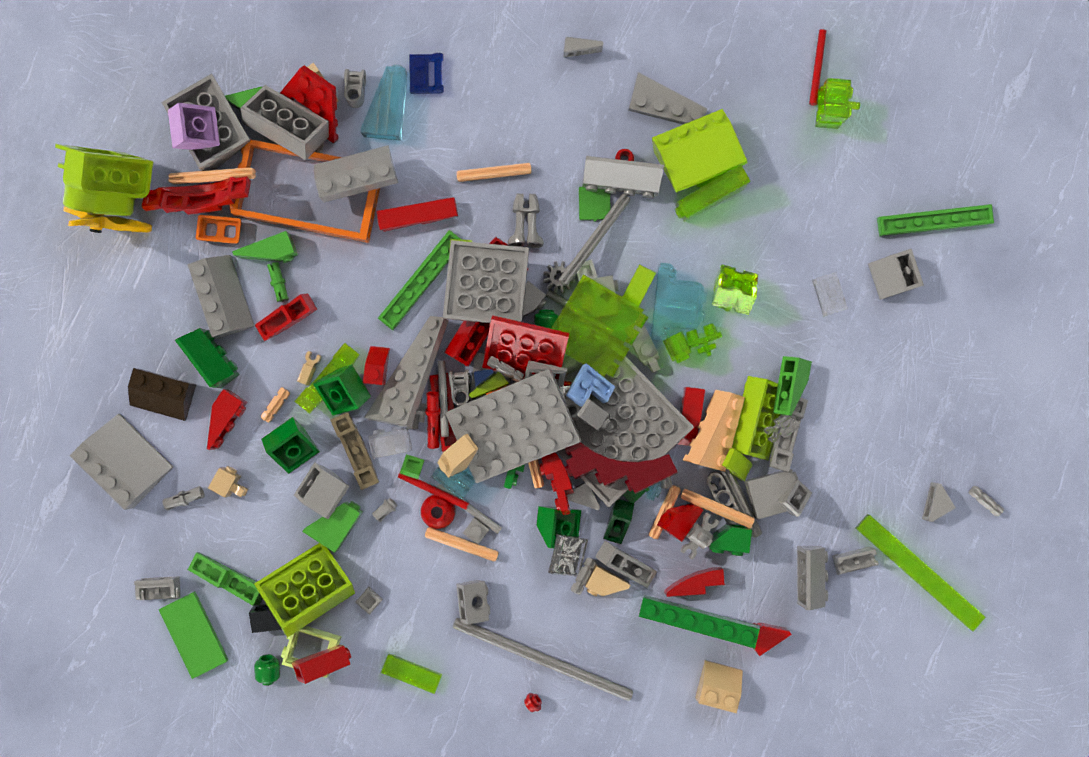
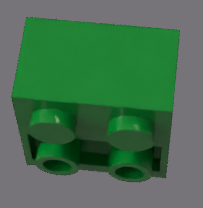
[709,524,752,556]

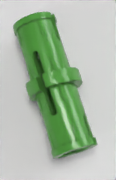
[267,262,289,302]

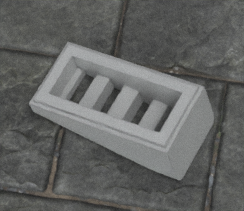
[564,37,603,57]
[525,361,567,386]

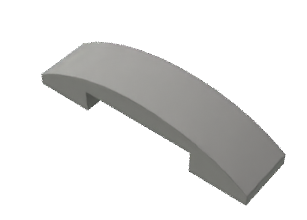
[769,398,808,473]

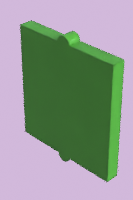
[579,187,610,222]

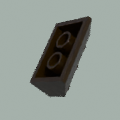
[128,368,196,421]

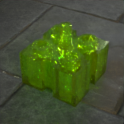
[815,78,860,129]
[712,264,758,315]

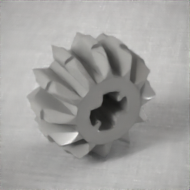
[543,261,575,293]

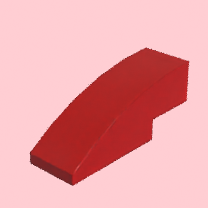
[255,293,318,341]
[678,387,705,446]
[664,567,725,597]

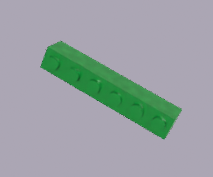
[639,595,760,649]

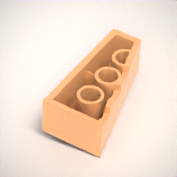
[683,390,745,472]

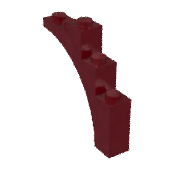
[564,442,678,494]

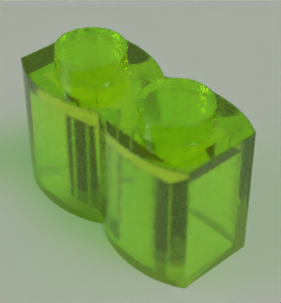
[663,331,692,364]

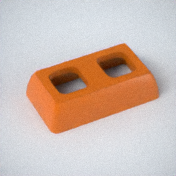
[196,215,241,244]

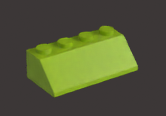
[732,376,781,461]

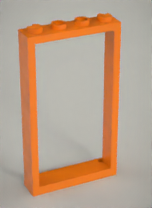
[229,139,380,243]

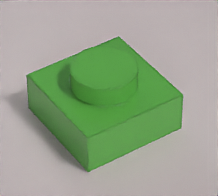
[400,454,424,479]

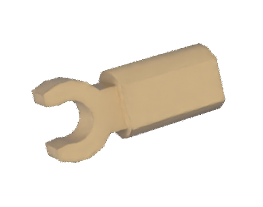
[297,351,321,386]

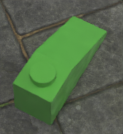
[232,231,298,263]
[773,356,812,416]

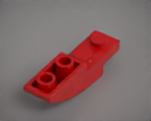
[539,452,574,515]

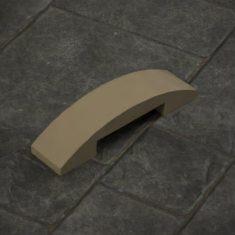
[330,412,379,490]

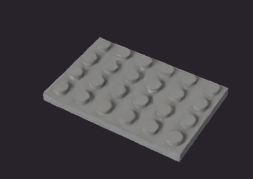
[445,368,582,484]

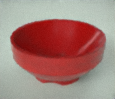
[421,495,456,529]

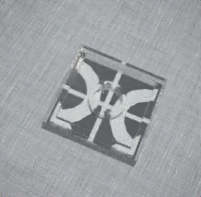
[548,534,588,577]

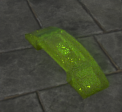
[294,343,360,414]

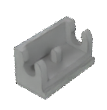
[832,547,879,575]
[134,576,181,600]

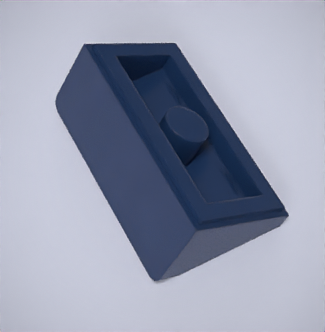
[474,369,495,388]

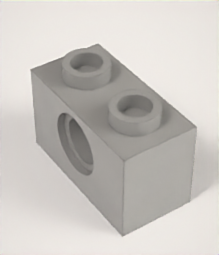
[456,580,490,625]

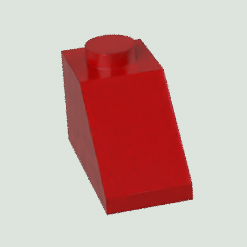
[363,346,390,386]
[657,503,703,542]
[752,622,792,656]

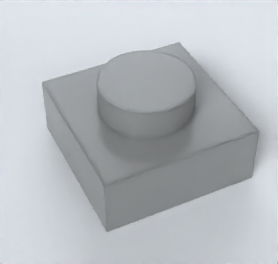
[463,517,490,545]

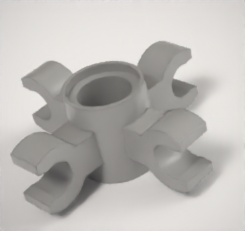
[680,513,719,559]

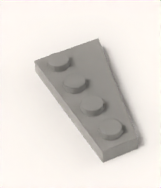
[628,72,707,124]

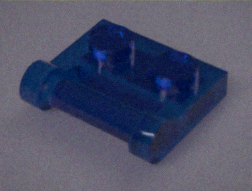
[409,53,444,94]

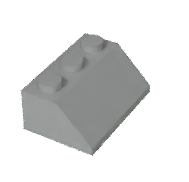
[797,546,828,610]

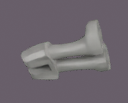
[508,194,544,248]

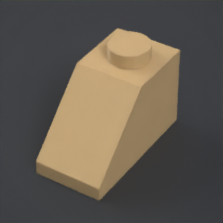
[437,434,478,478]
[585,564,631,597]

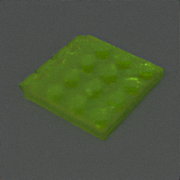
[551,274,648,377]

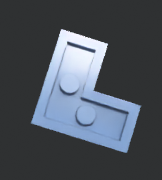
[566,363,615,407]

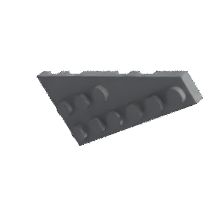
[364,316,449,428]

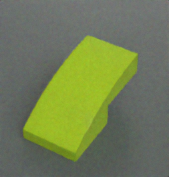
[621,264,656,309]
[722,448,753,482]

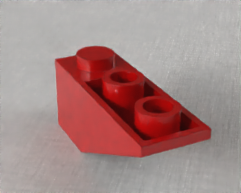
[207,389,248,450]

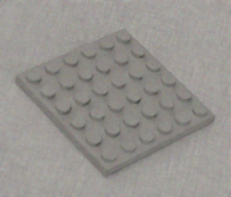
[557,344,694,507]

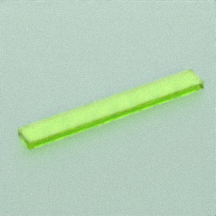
[855,514,986,632]

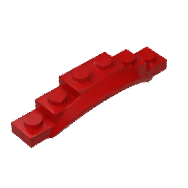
[141,176,251,215]

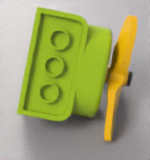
[55,144,153,233]

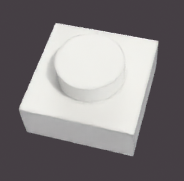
[576,259,598,284]

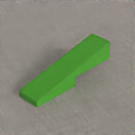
[187,552,263,606]

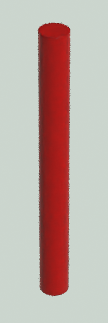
[809,29,827,105]
[398,472,470,510]

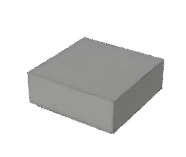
[355,587,383,615]

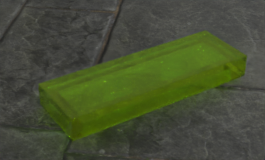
[381,654,442,694]

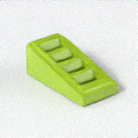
[469,372,509,399]

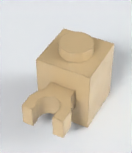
[208,466,249,497]

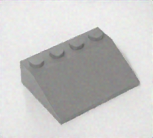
[161,74,250,171]
[70,414,173,510]

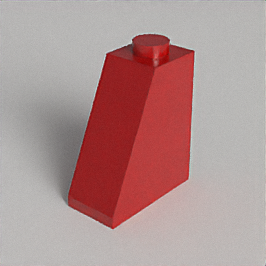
[291,645,351,684]

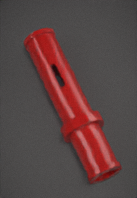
[425,391,441,449]

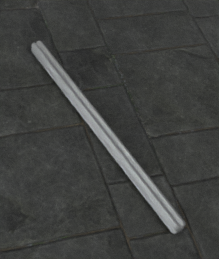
[453,618,633,701]

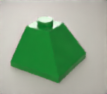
[536,506,581,548]

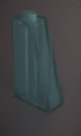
[361,64,408,141]

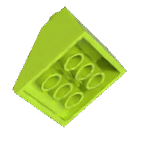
[652,109,747,193]
[254,543,355,638]

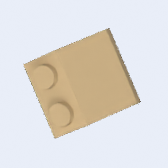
[695,660,743,714]

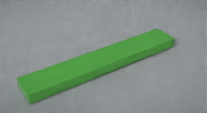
[877,204,994,237]
[378,230,462,330]

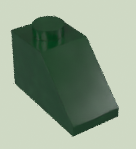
[603,499,635,544]

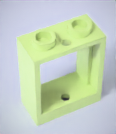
[281,626,342,678]

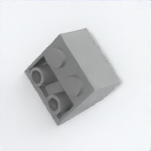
[868,249,924,300]
[294,462,349,519]

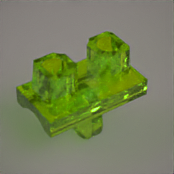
[685,323,722,357]

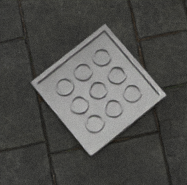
[443,240,529,323]

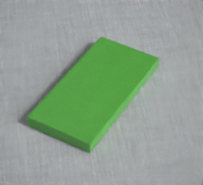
[158,591,228,679]

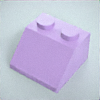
[168,103,220,150]

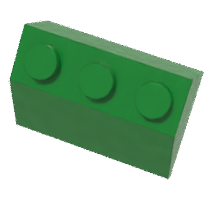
[175,328,240,389]

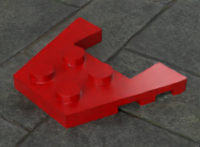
[280,65,339,144]

